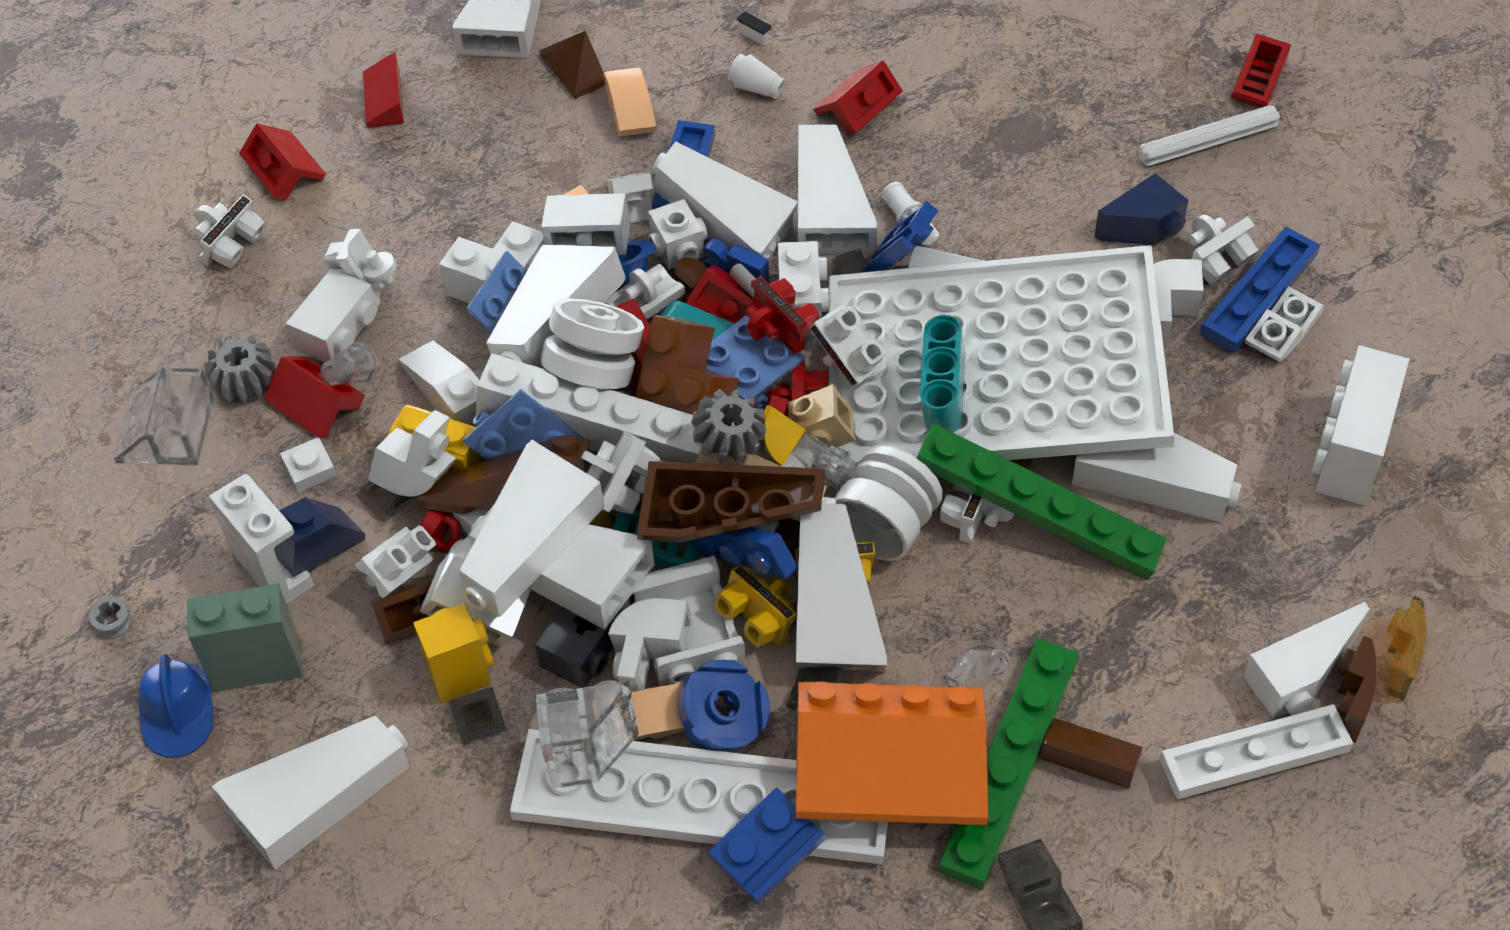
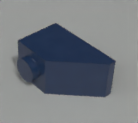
[1094,173,1188,245]
[274,497,365,577]

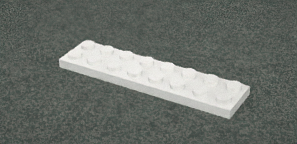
[510,729,888,865]

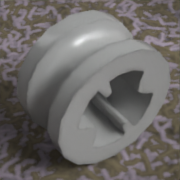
[88,596,132,639]

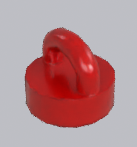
[420,510,462,553]

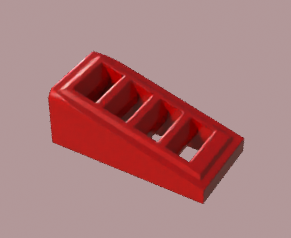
[1231,33,1292,107]

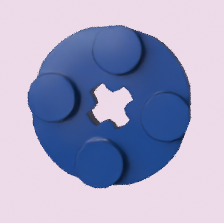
[678,660,770,753]

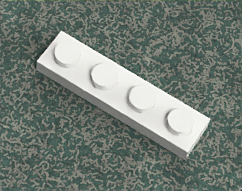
[1159,704,1353,800]

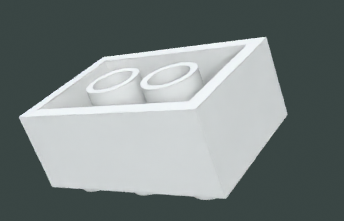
[1311,345,1409,506]

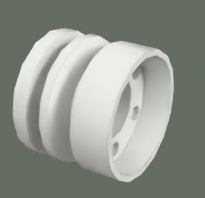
[834,445,943,562]

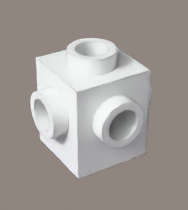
[648,199,708,270]

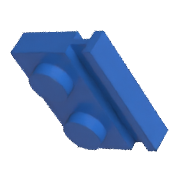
[862,200,938,272]
[708,787,826,905]

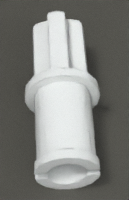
[881,181,939,247]

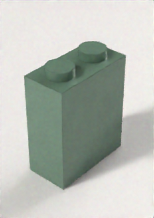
[187,583,303,692]

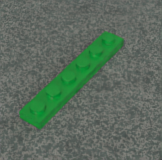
[916,423,1167,580]
[939,638,1080,890]

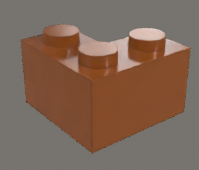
[635,315,740,415]

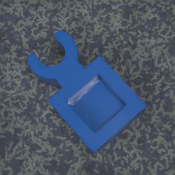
[703,238,769,283]

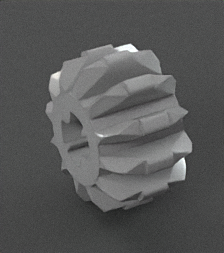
[204,334,276,404]
[691,388,766,464]

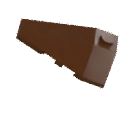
[417,435,592,514]
[637,461,825,542]

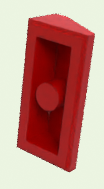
[363,53,404,127]

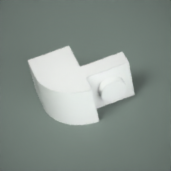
[1154,259,1203,347]
[368,410,456,497]
[609,598,694,694]

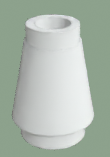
[728,53,785,99]

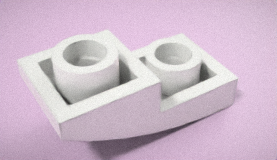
[1245,286,1324,362]

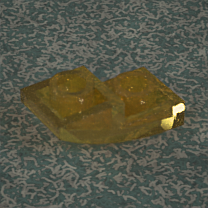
[1386,595,1426,701]

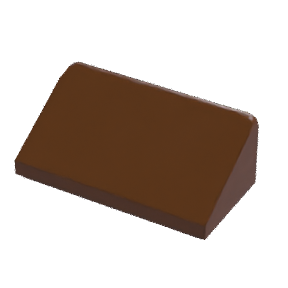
[1040,718,1143,789]

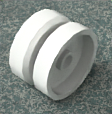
[540,298,644,389]

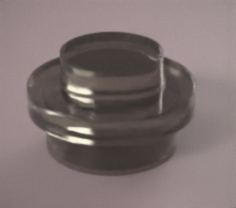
[831,248,870,275]

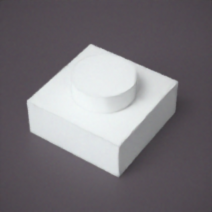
[280,437,337,493]

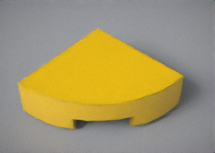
[763,405,806,466]

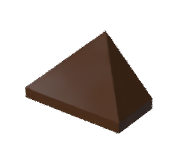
[539,31,605,99]
[371,575,435,644]

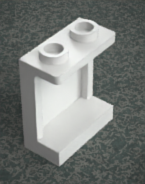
[209,474,314,604]
[632,556,746,687]

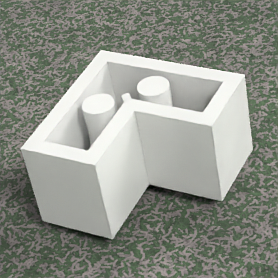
[439,221,545,303]

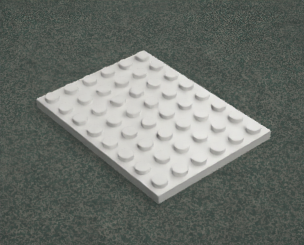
[829,245,1174,475]

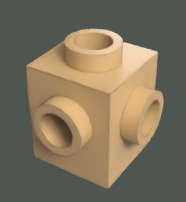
[788,384,855,456]

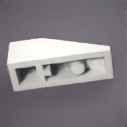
[398,341,479,427]
[1243,602,1370,720]

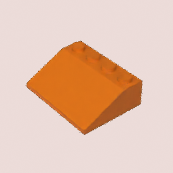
[796,681,988,825]

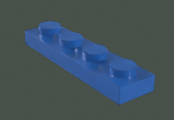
[1200,227,1320,354]

